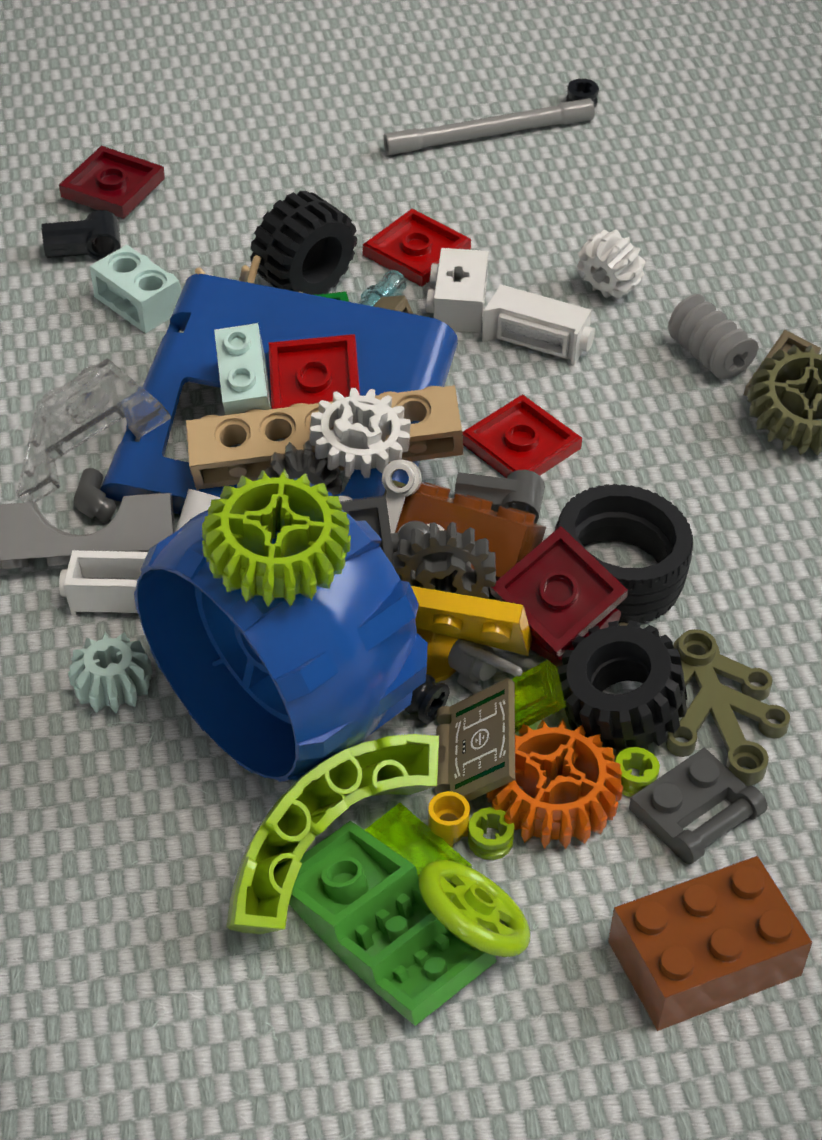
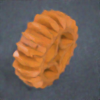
[486,719,623,849]

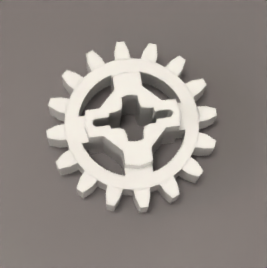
[309,388,411,478]

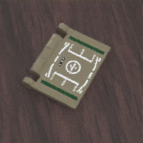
[435,678,515,801]

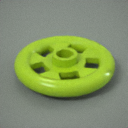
[419,860,530,957]

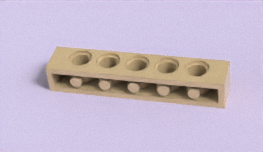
[186,385,464,490]

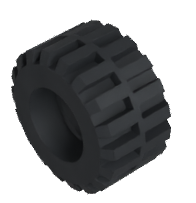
[250,191,357,295]
[557,621,688,755]

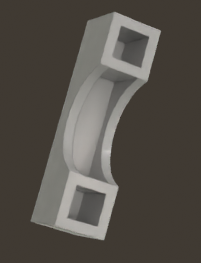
[0,493,175,569]

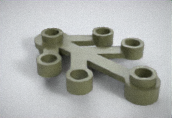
[666,629,790,786]

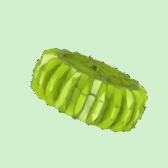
[202,469,351,607]

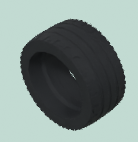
[555,484,693,623]

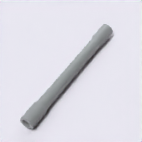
[383,98,595,156]

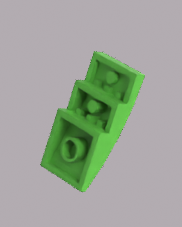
[289,820,497,1026]

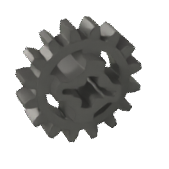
[391,522,496,599]

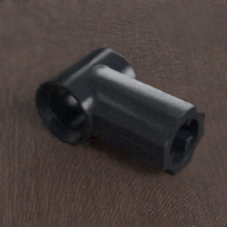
[42,210,121,261]

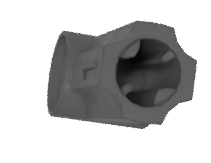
[454,470,545,523]

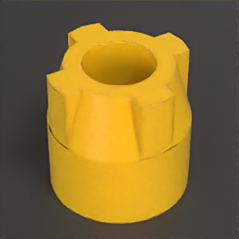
[428,791,470,849]

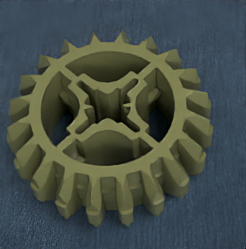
[747,344,822,456]

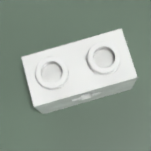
[426,248,489,333]

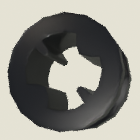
[566,79,599,108]
[404,674,450,724]

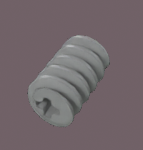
[668,294,759,379]

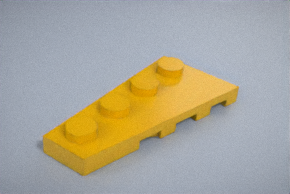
[411,586,532,656]

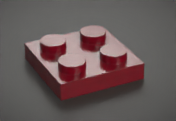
[59,145,165,219]
[490,526,628,659]

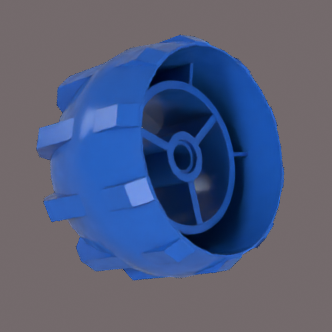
[134,477,428,782]

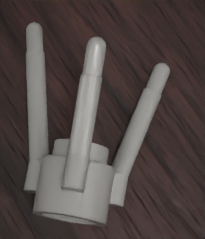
[448,639,552,736]

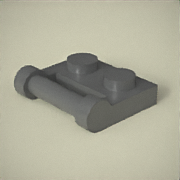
[629,747,768,864]

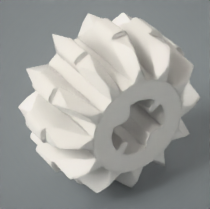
[577,229,646,299]

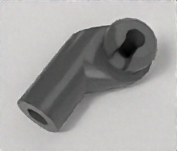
[74,468,116,522]

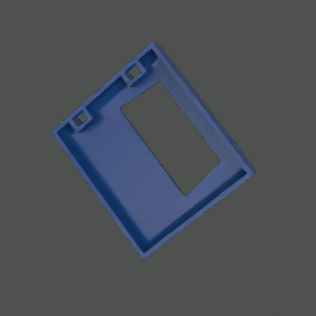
[100,274,458,515]

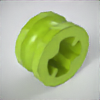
[615,747,660,797]
[468,807,515,860]

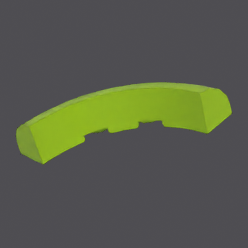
[226,734,439,935]

